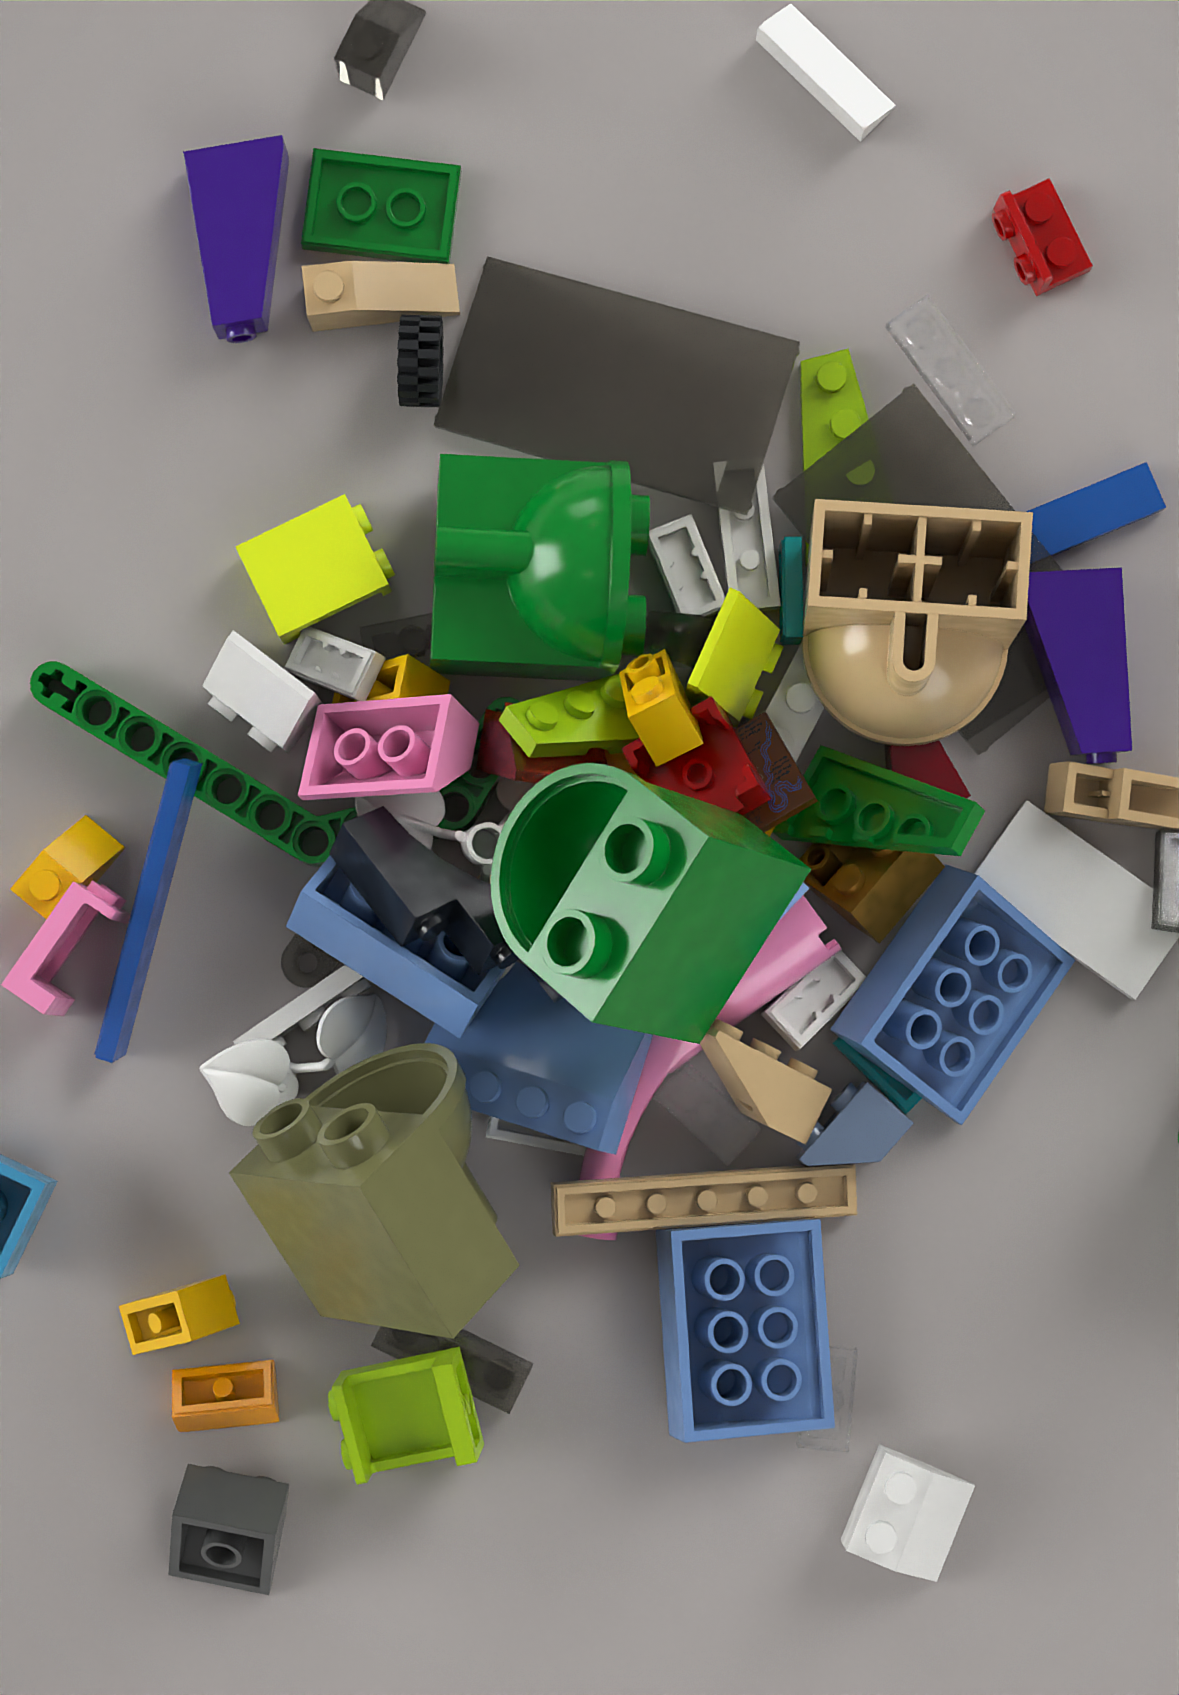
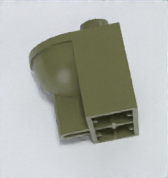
[229,1043,520,1339]

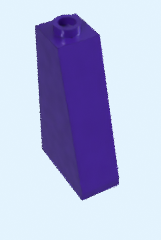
[183,135,289,343]
[1024,567,1132,764]

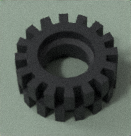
[397,314,444,407]

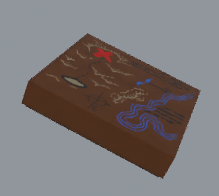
[735,712,818,833]

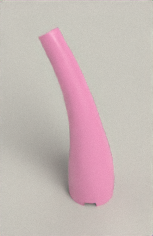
[579,895,842,1240]

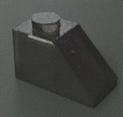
[334,0,426,100]

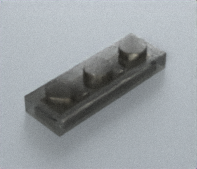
[371,1326,534,1414]

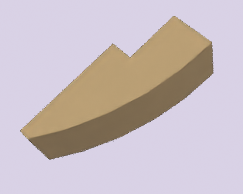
[1044,761,1179,832]

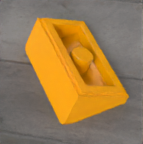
[172,1360,279,1432]

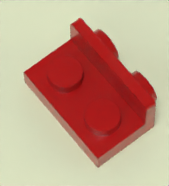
[992,178,1093,296]

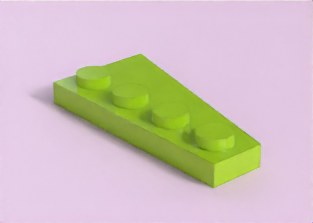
[799,348,893,567]
[499,674,640,758]

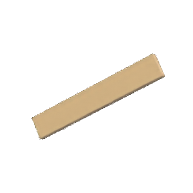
[550,1163,857,1237]

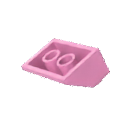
[298,694,479,800]

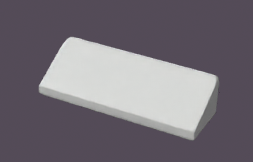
[756,4,896,142]

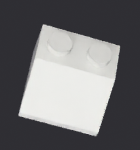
[202,630,323,753]
[841,1444,975,1582]

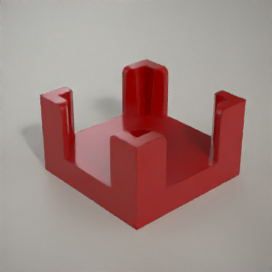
[621,696,772,816]

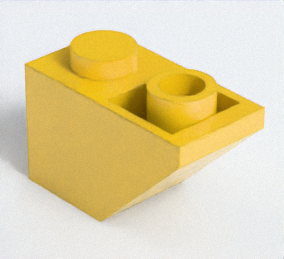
[619,649,704,767]

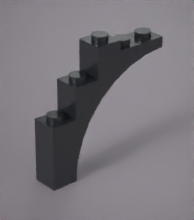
[329,806,564,1003]

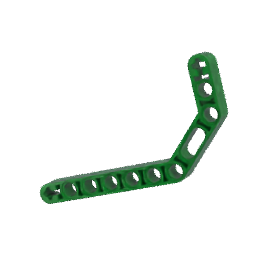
[30,661,521,867]

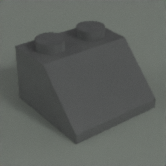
[168,1464,289,1595]

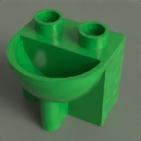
[430,454,650,681]
[491,763,811,1044]

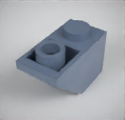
[796,1081,914,1166]

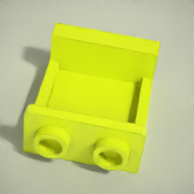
[235,494,395,645]

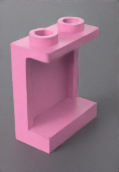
[1,880,131,1016]

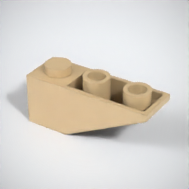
[700,1019,832,1145]

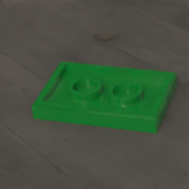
[301,148,462,264]

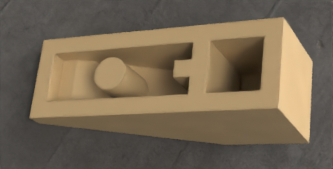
[301,261,460,332]

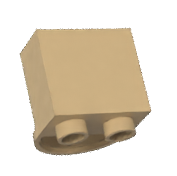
[802,499,1033,746]

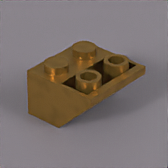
[799,843,945,944]

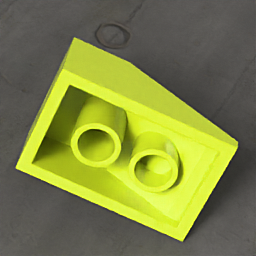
[685,587,784,728]

